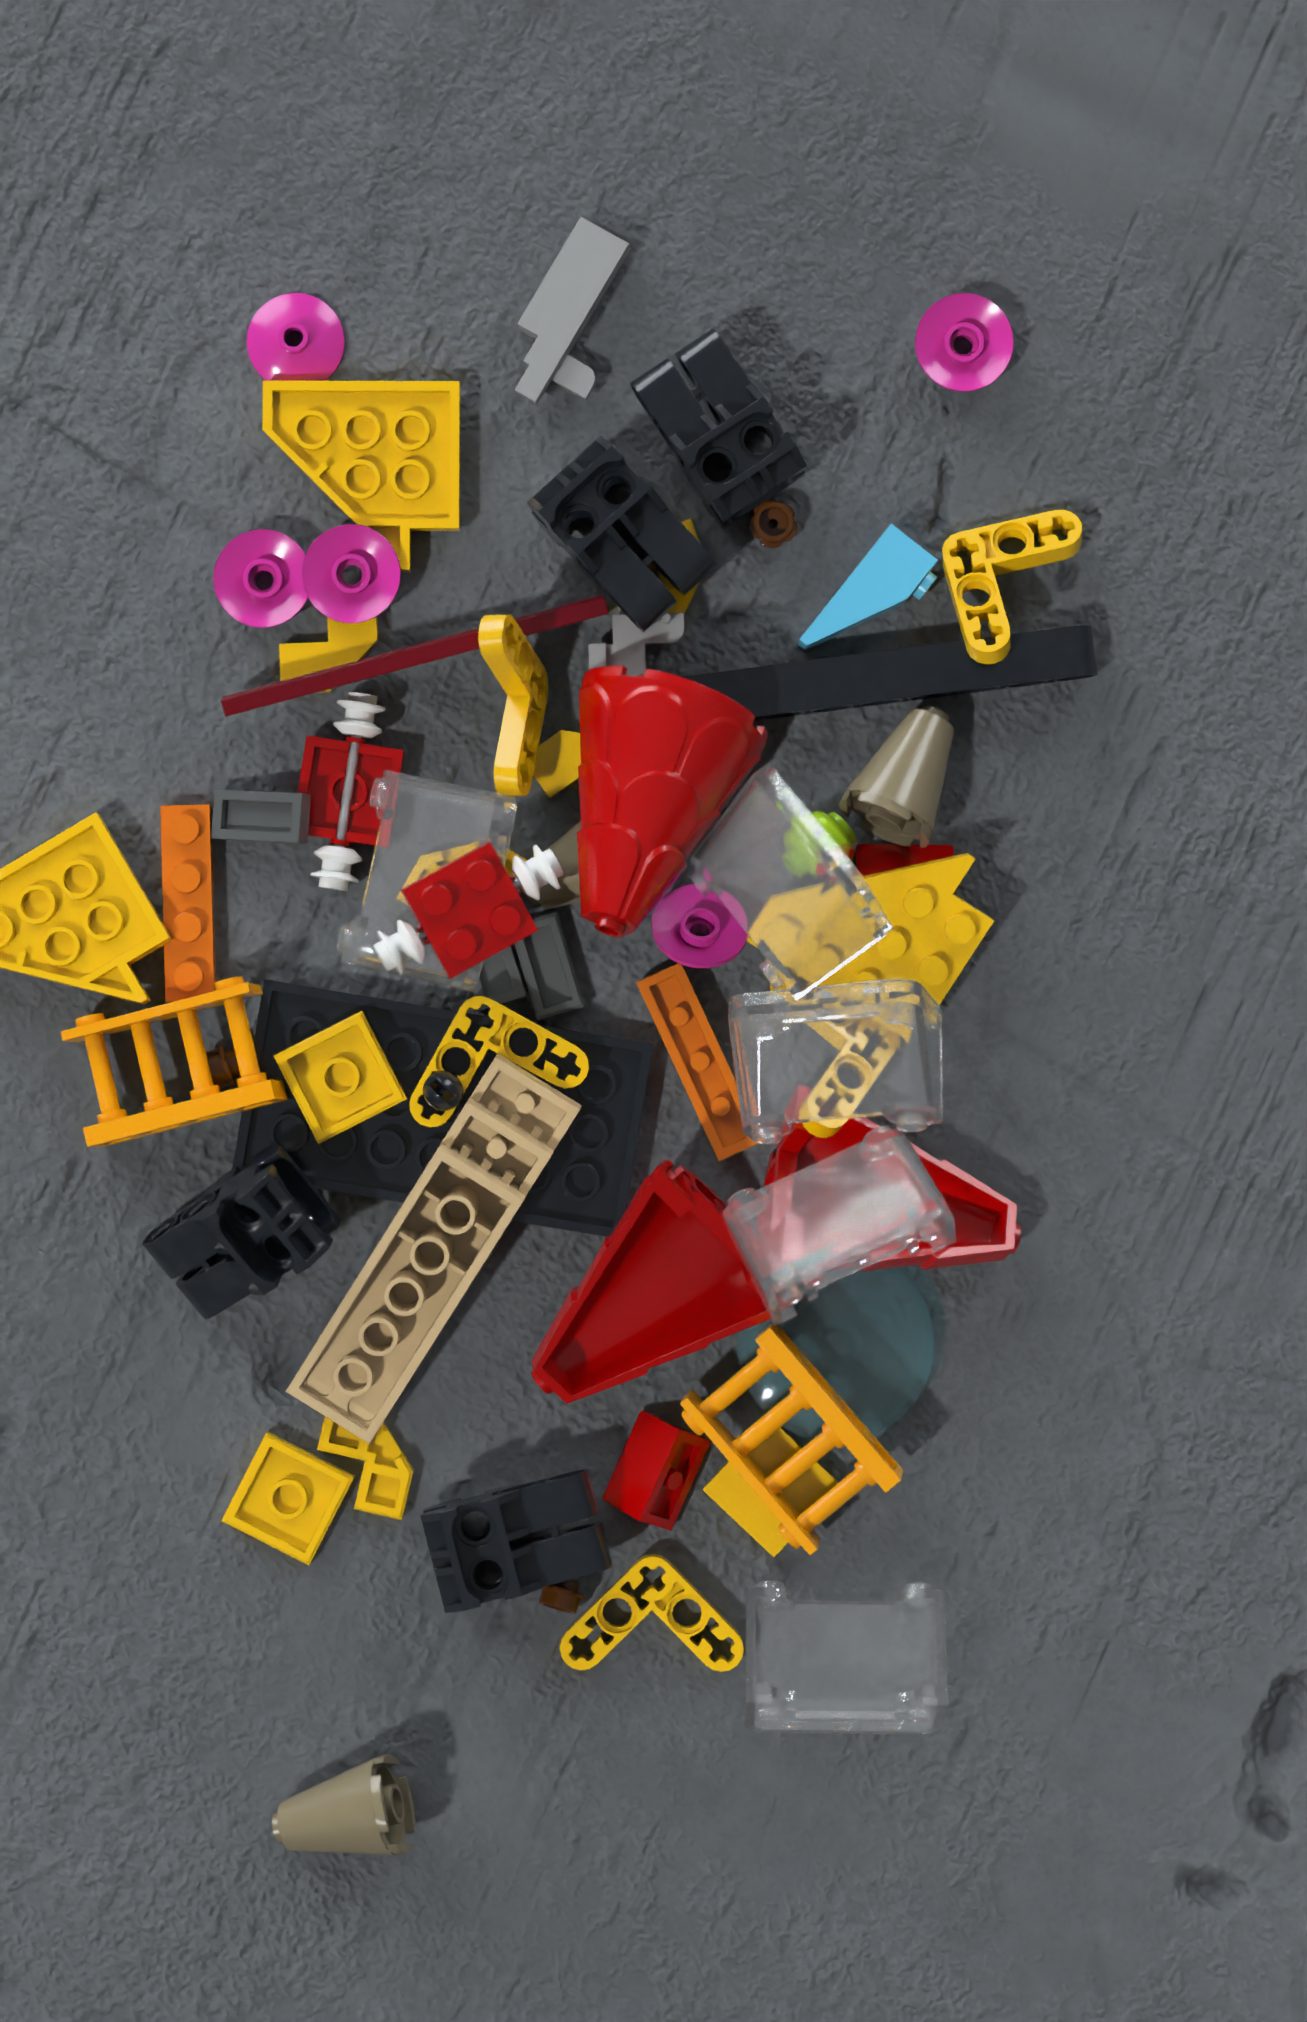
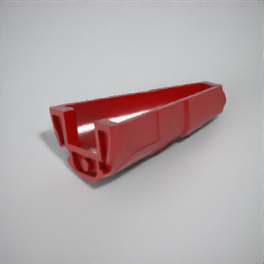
[577,666,768,937]
[758,1085,1021,1274]
[531,1160,794,1404]

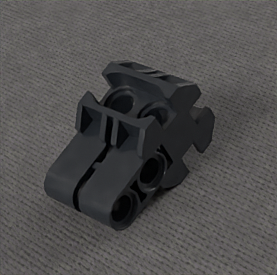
[630,329,807,529]
[527,435,718,633]
[142,1145,341,1319]
[420,1469,613,1613]

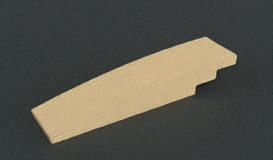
[285,1053,582,1444]

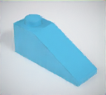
[798,523,938,651]

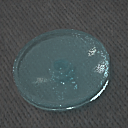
[737,1268,934,1439]

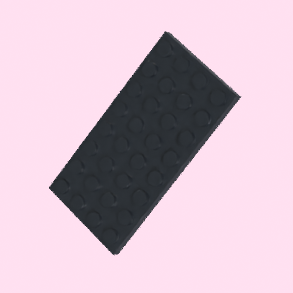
[232,979,654,1237]

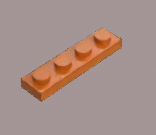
[160,804,216,1003]
[636,963,763,1161]

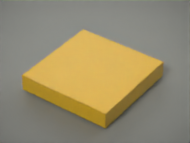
[274,1011,408,1144]
[702,1427,839,1557]
[221,1432,355,1566]

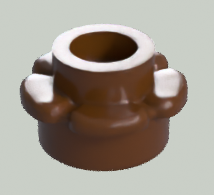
[749,500,797,548]
[206,1043,241,1089]
[539,1580,586,1614]

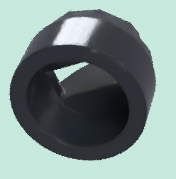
[423,1071,464,1111]

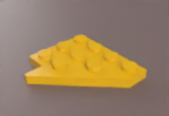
[262,381,460,573]
[0,812,173,1005]
[746,853,994,1045]

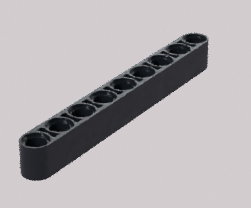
[683,625,1098,721]

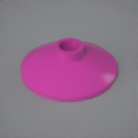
[247,293,345,381]
[915,293,1014,392]
[302,524,401,623]
[213,529,308,628]
[651,884,750,968]

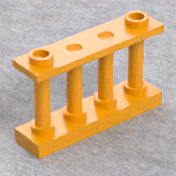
[61,976,288,1147]
[680,1319,904,1555]

